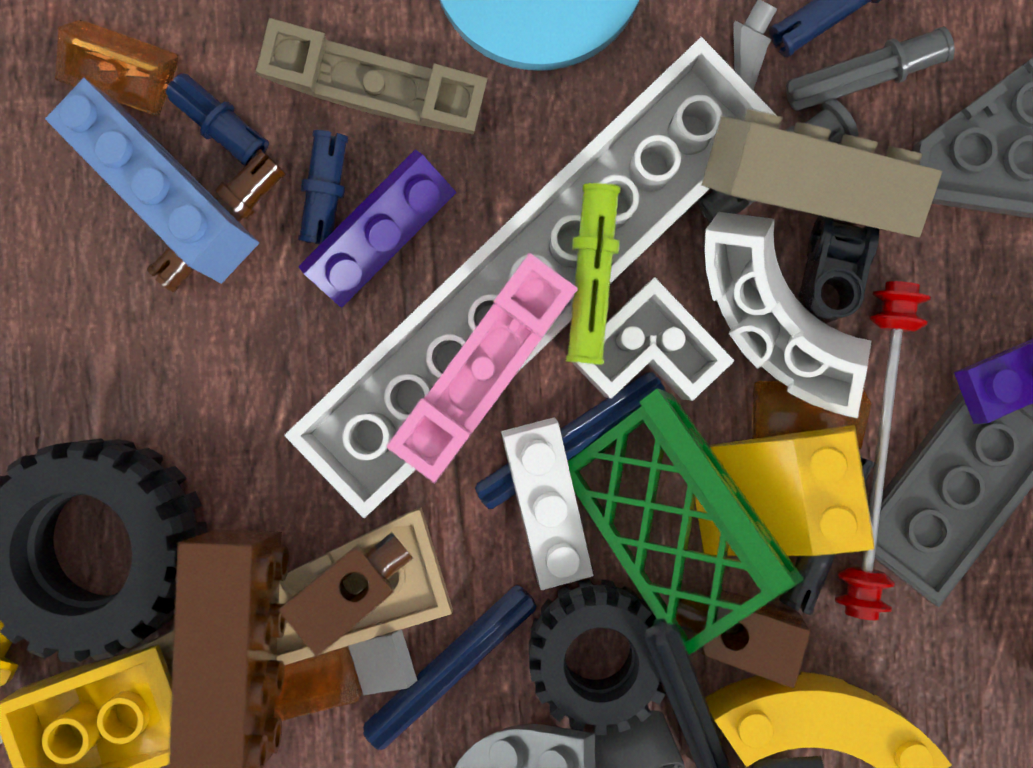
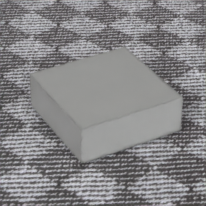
[349,629,418,695]

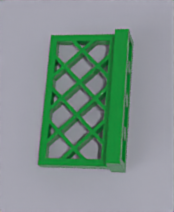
[568,388,804,655]

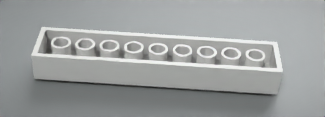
[284,37,776,518]

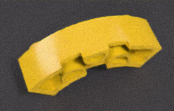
[705,672,952,768]

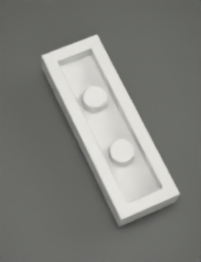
[501,417,593,591]

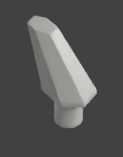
[734,0,777,90]

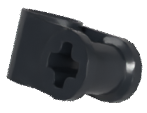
[798,215,879,323]

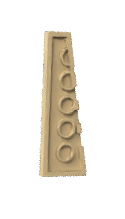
[125,507,453,679]

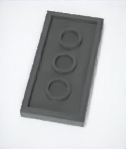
[875,392,1033,607]

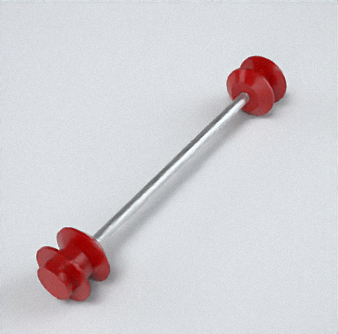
[834,281,931,620]

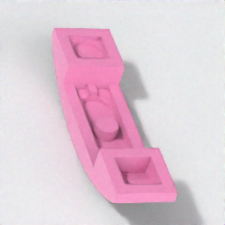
[386,253,578,483]

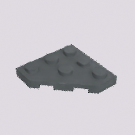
[912,57,1033,218]

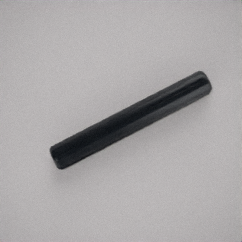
[644,618,731,768]

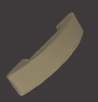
[256,18,488,134]

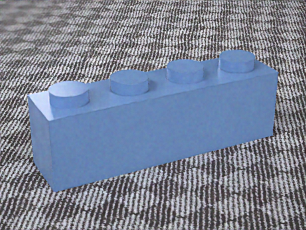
[45,78,259,284]

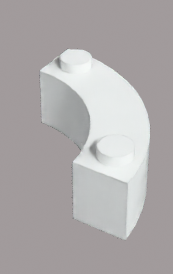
[705,212,871,418]

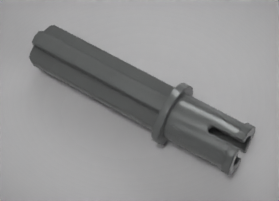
[786,26,955,111]

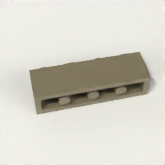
[701,109,943,238]

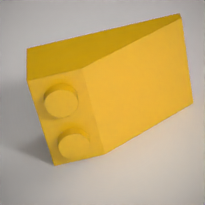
[695,425,874,556]
[0,644,172,768]

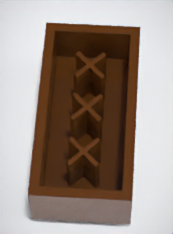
[169,529,289,768]

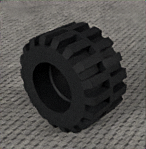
[529,579,666,735]

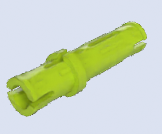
[566,183,620,365]

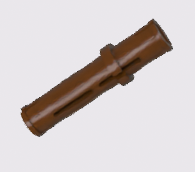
[147,149,286,292]

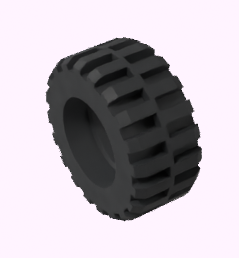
[0,438,208,663]

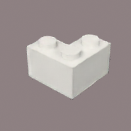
[572,278,734,401]

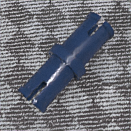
[298,130,348,244]

